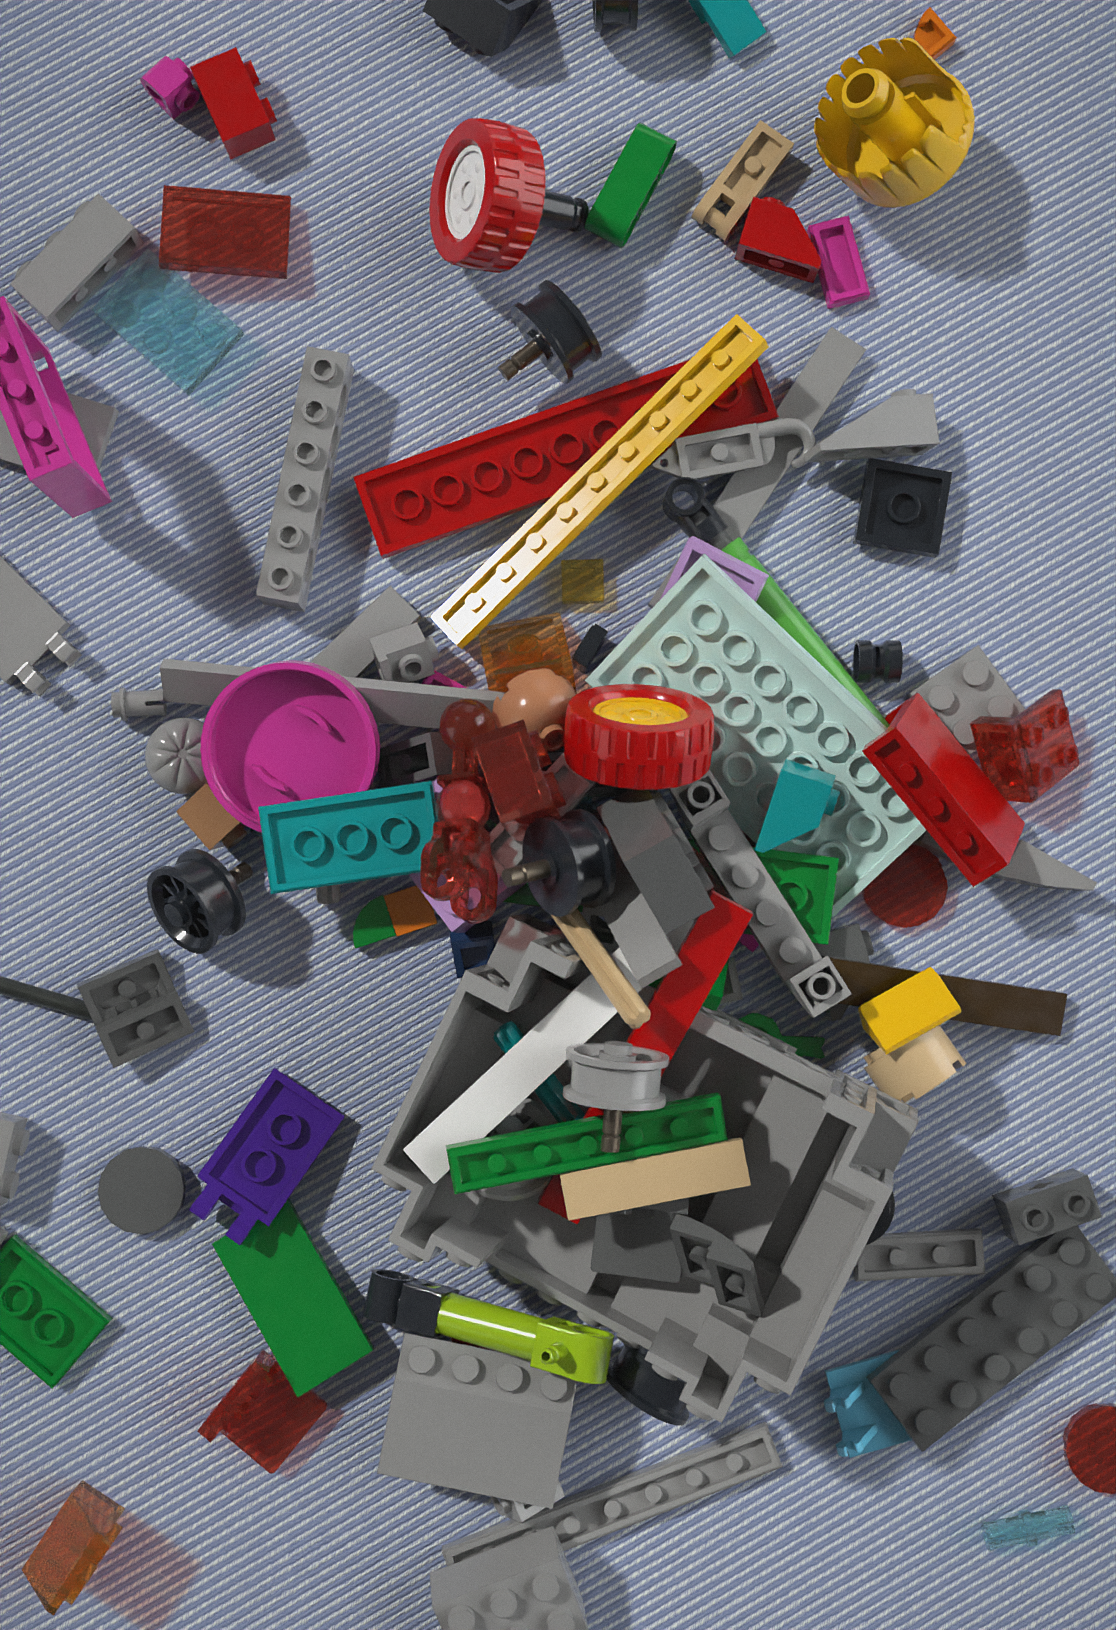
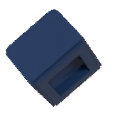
[450,920,495,978]

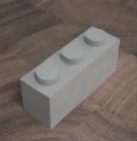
[10,193,144,332]

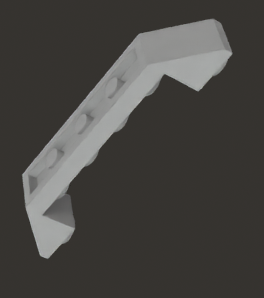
[669,769,852,1018]

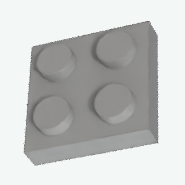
[907,645,1028,755]

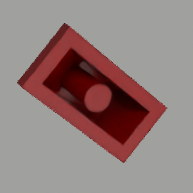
[734,196,822,283]

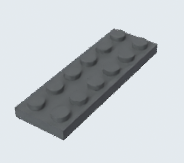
[866,1226,1116,1452]

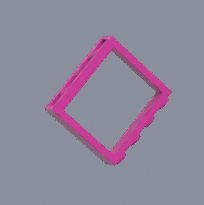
[0,296,112,518]

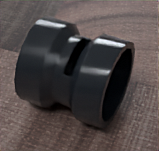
[853,640,903,683]

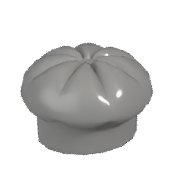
[145,718,208,794]

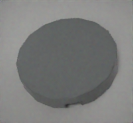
[98,1146,186,1234]

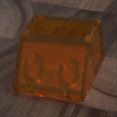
[22,1480,125,1616]

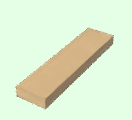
[560,1137,751,1221]

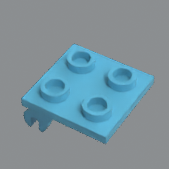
[823,1349,912,1458]

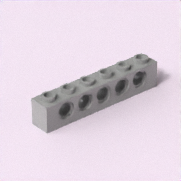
[256,346,354,612]

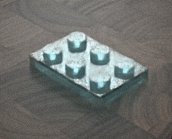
[91,248,244,396]

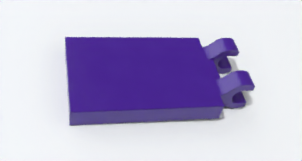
[189,1068,345,1245]

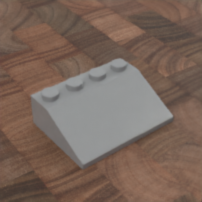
[377,1333,577,1509]

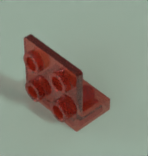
[970,689,1079,803]
[197,1349,327,1474]

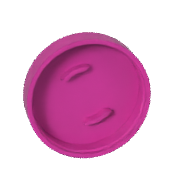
[200,660,380,833]

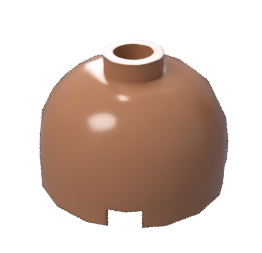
[492,668,576,753]

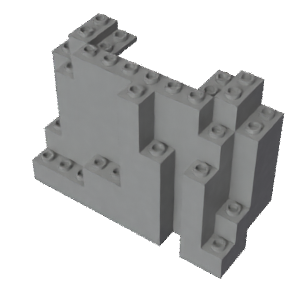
[371,913,918,1423]

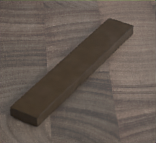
[821,956,1068,1036]

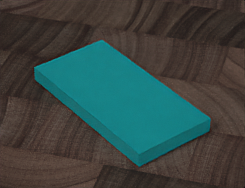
[258,781,446,894]

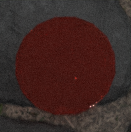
[862,844,948,928]
[1063,1403,1116,1494]

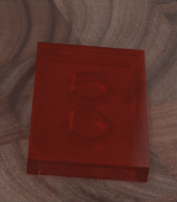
[159,185,291,279]

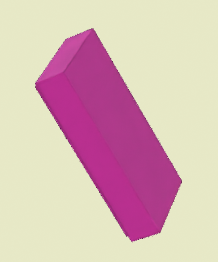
[807,216,870,309]

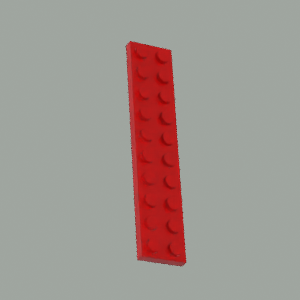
[353,359,779,559]

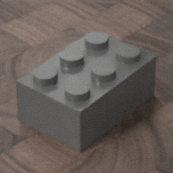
[597,789,714,934]

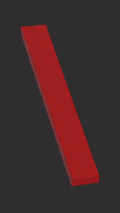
[538,890,753,1225]

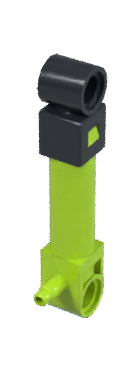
[363,1269,614,1384]

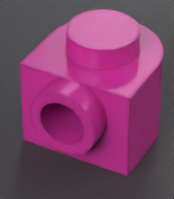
[140,56,199,120]

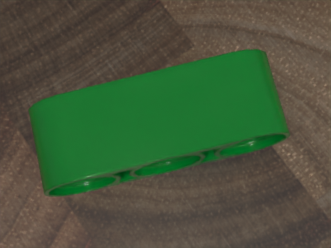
[584,122,677,249]

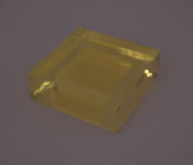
[561,559,604,604]

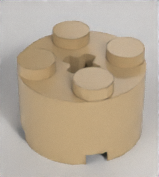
[863,1025,967,1103]

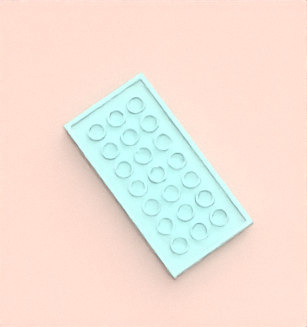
[585,553,926,917]

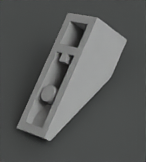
[804,389,940,462]

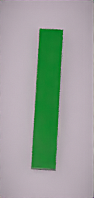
[446,1092,728,1195]

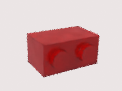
[190,47,277,160]

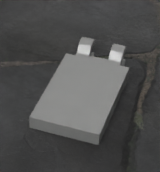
[0,555,82,696]

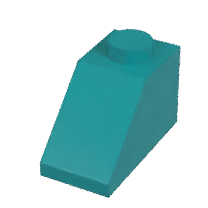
[755,759,840,853]

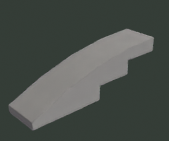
[913,830,1097,891]

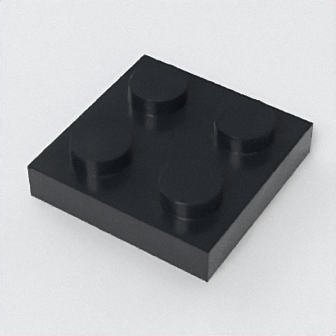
[853,458,952,558]

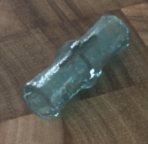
[981,1504,1075,1552]

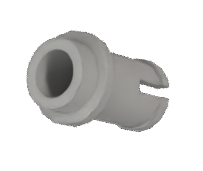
[111,687,167,722]

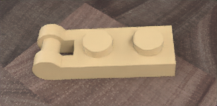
[691,120,794,242]

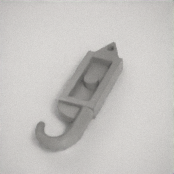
[650,418,816,480]

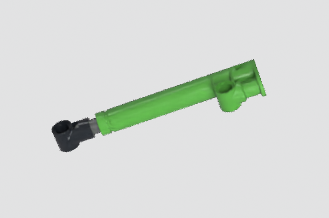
[662,477,889,728]

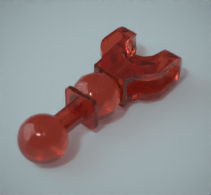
[420,698,498,924]

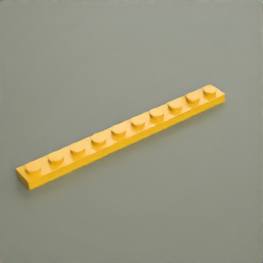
[431,314,769,649]

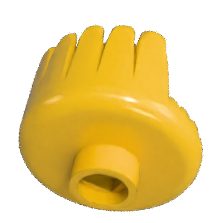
[814,37,975,208]

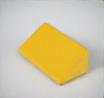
[858,967,962,1055]

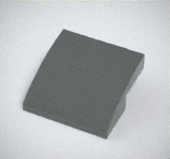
[77,949,194,1068]
[670,1213,764,1317]

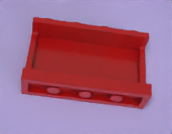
[862,693,1025,887]

